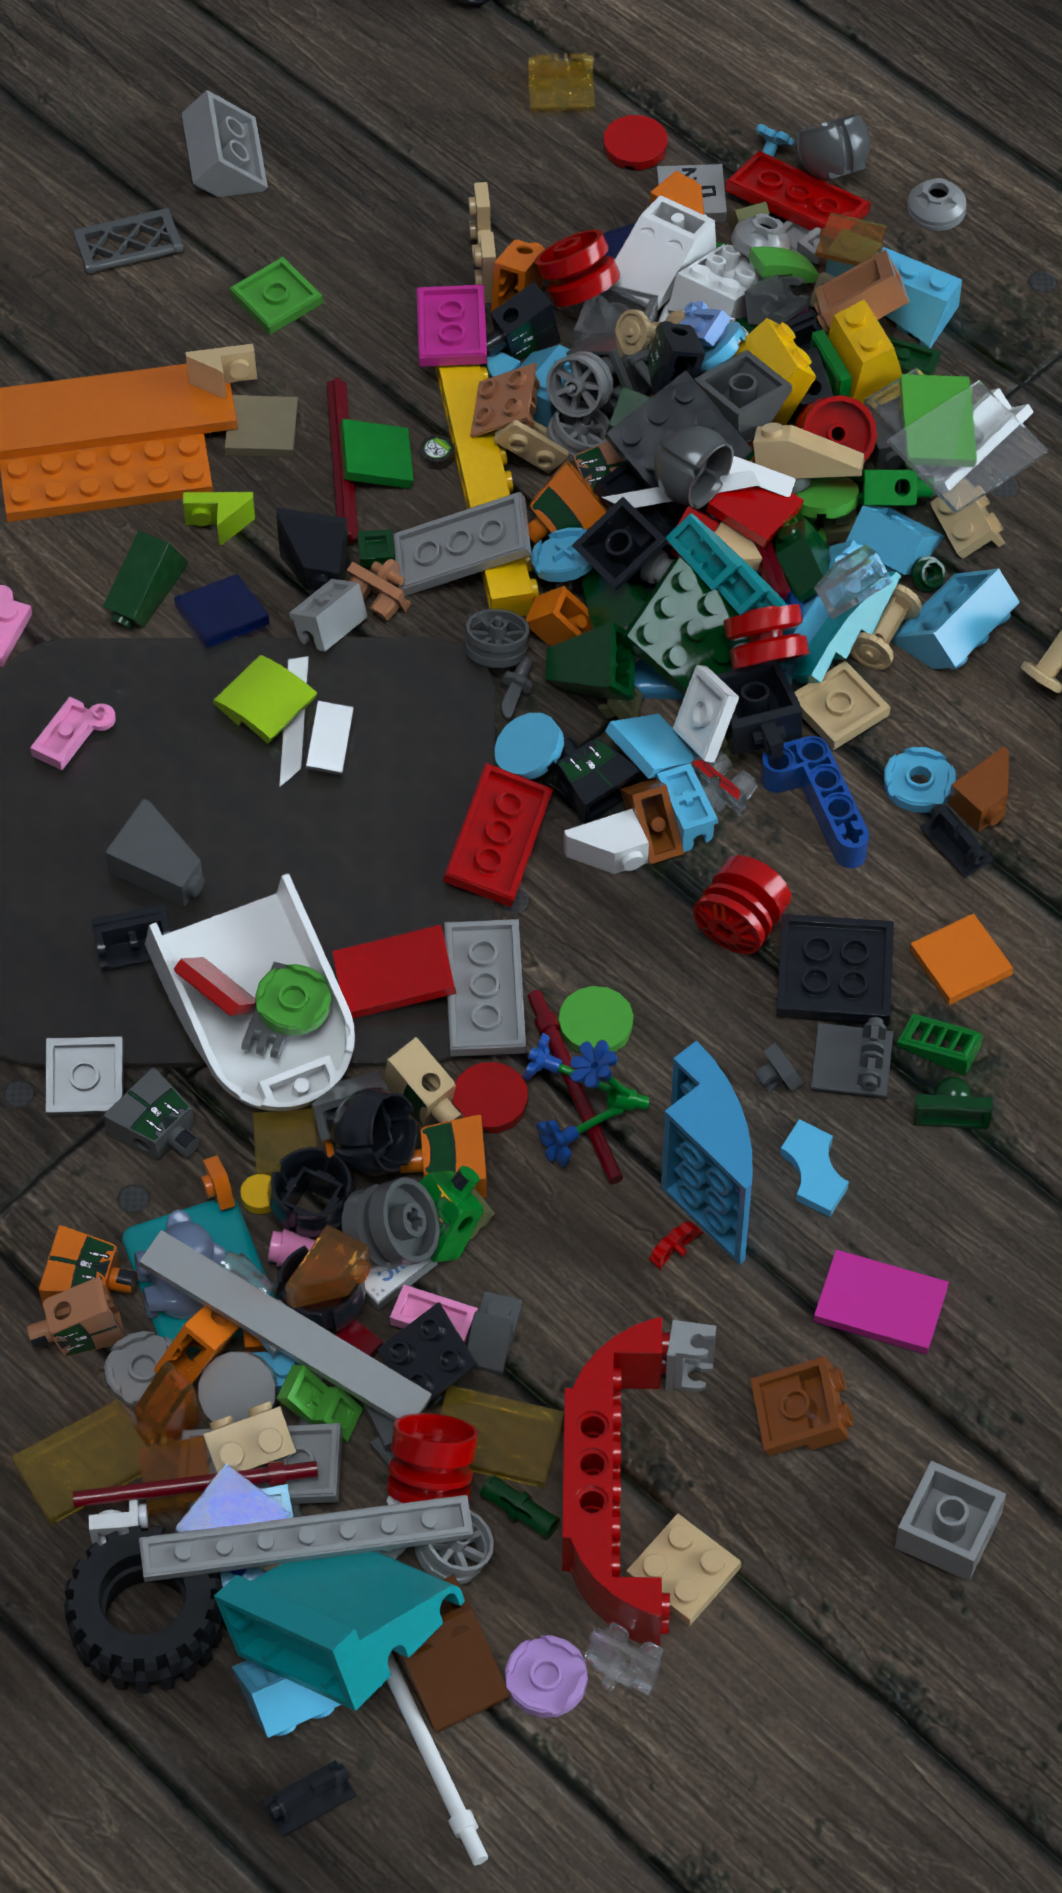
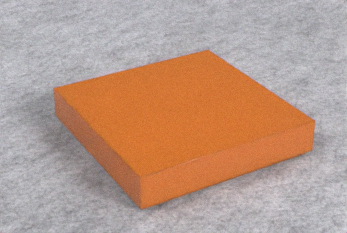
[910,913,1013,1005]

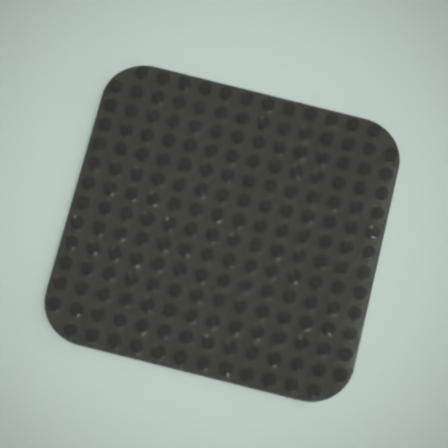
[0,637,495,1067]

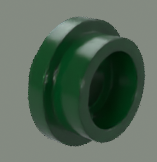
[911,556,945,591]

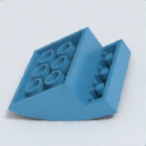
[661,1040,753,1265]

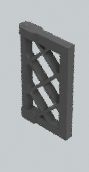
[73,208,184,275]

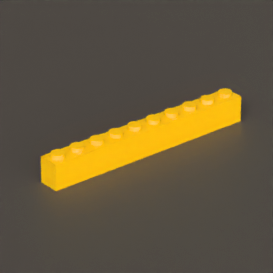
[434,364,539,616]

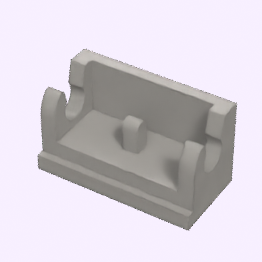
[289,579,368,651]
[665,1320,717,1392]

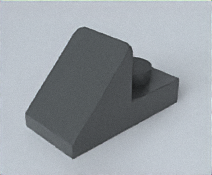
[468,1292,523,1375]

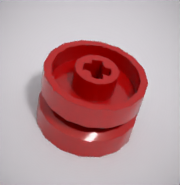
[535,229,621,307]
[795,395,877,463]
[723,604,810,670]

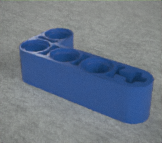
[761,736,869,868]

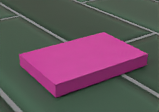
[417,285,487,367]
[813,1249,949,1355]

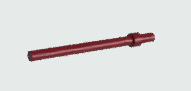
[527,990,623,1184]
[73,1461,318,1508]

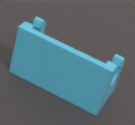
[656,763,718,852]

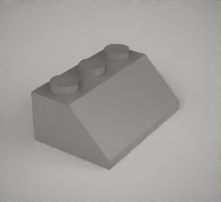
[182,90,268,197]

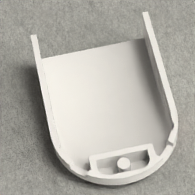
[145,873,355,1112]

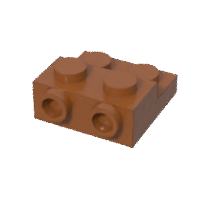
[750,1356,854,1456]

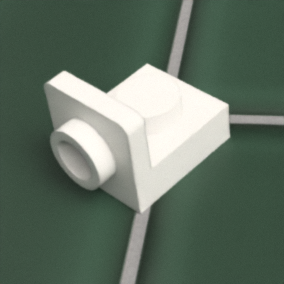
[89,1500,148,1546]

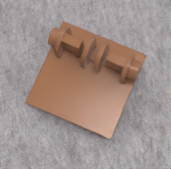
[470,363,540,438]

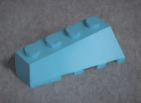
[826,230,962,348]

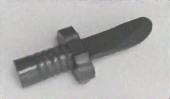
[501,656,533,719]

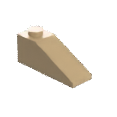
[753,423,865,478]

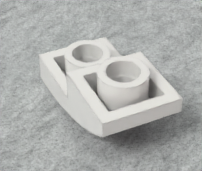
[306,701,354,775]

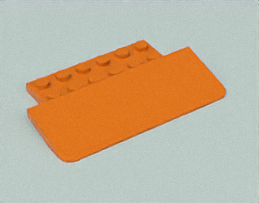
[0,364,238,522]

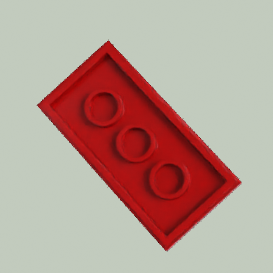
[725,151,871,241]
[442,763,553,907]

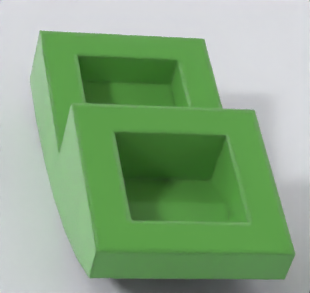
[749,246,819,285]
[276,1364,363,1442]

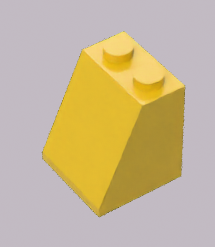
[828,299,902,412]
[730,318,816,425]

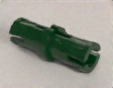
[480,1475,560,1540]

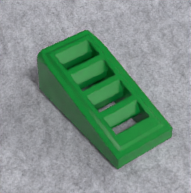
[896,1014,983,1076]

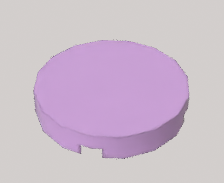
[505,1635,588,1718]

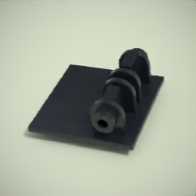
[377,1302,478,1409]

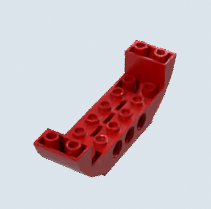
[562,1317,670,1649]

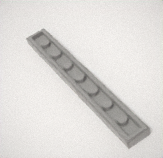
[139,1230,432,1421]
[139,1495,474,1582]

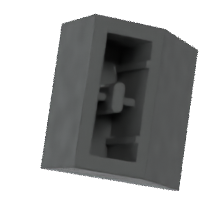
[566,332,640,413]

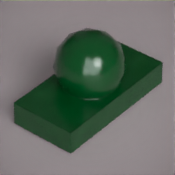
[913,1077,993,1129]

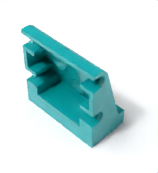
[214,1551,465,1711]

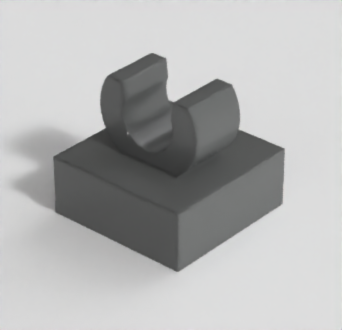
[755,1042,805,1092]

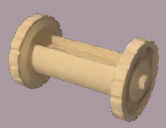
[615,309,685,355]
[850,584,922,670]
[1020,607,1062,693]

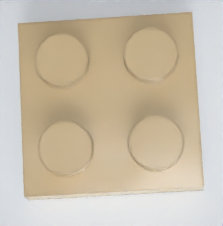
[795,661,891,750]
[626,1514,741,1626]

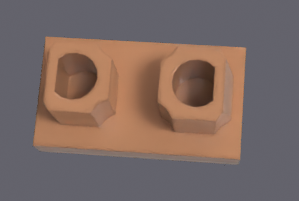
[347,559,411,622]

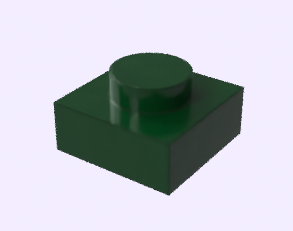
[358,529,395,568]

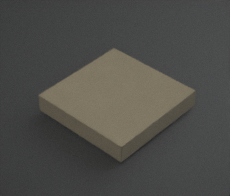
[225,395,299,457]

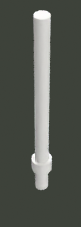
[386,1652,488,1865]

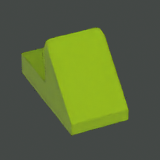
[183,492,255,545]

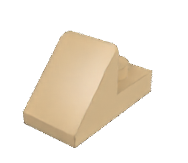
[185,344,257,398]

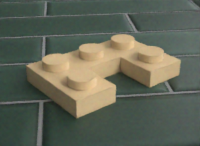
[468,182,496,303]

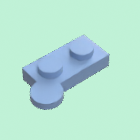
[678,300,731,347]

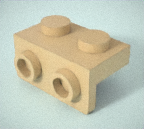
[494,420,569,474]
[930,480,1005,559]
[203,1401,296,1473]

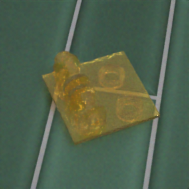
[528,52,595,110]

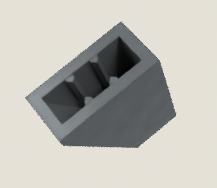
[105,799,204,908]

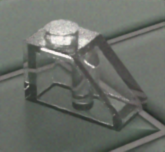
[814,544,893,619]

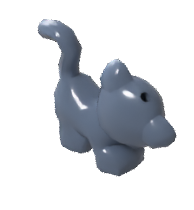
[134,1209,228,1319]

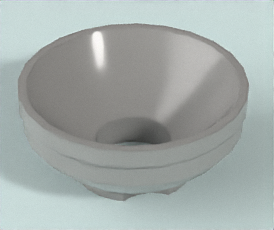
[906,178,967,231]
[731,213,791,257]

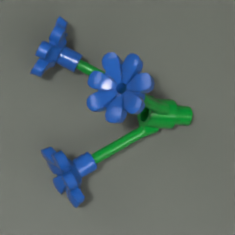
[522,1033,649,1167]

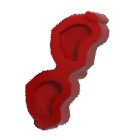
[649,1221,703,1270]

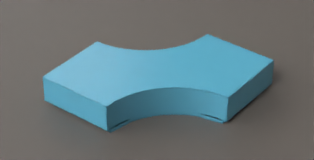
[780,1119,849,1217]

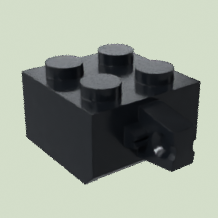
[717,659,802,761]

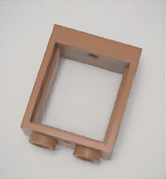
[813,249,910,334]

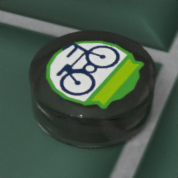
[420,435,454,469]

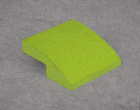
[213,655,317,744]

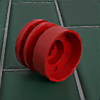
[693,855,791,955]
[386,1413,479,1503]

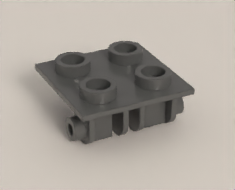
[811,1017,893,1098]

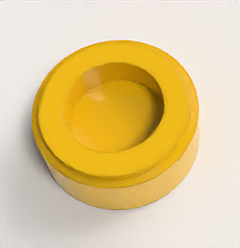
[240,1174,271,1214]

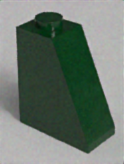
[103,530,188,629]
[581,568,650,630]
[546,622,635,701]

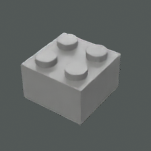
[895,1461,1006,1582]

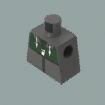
[103,1067,200,1160]

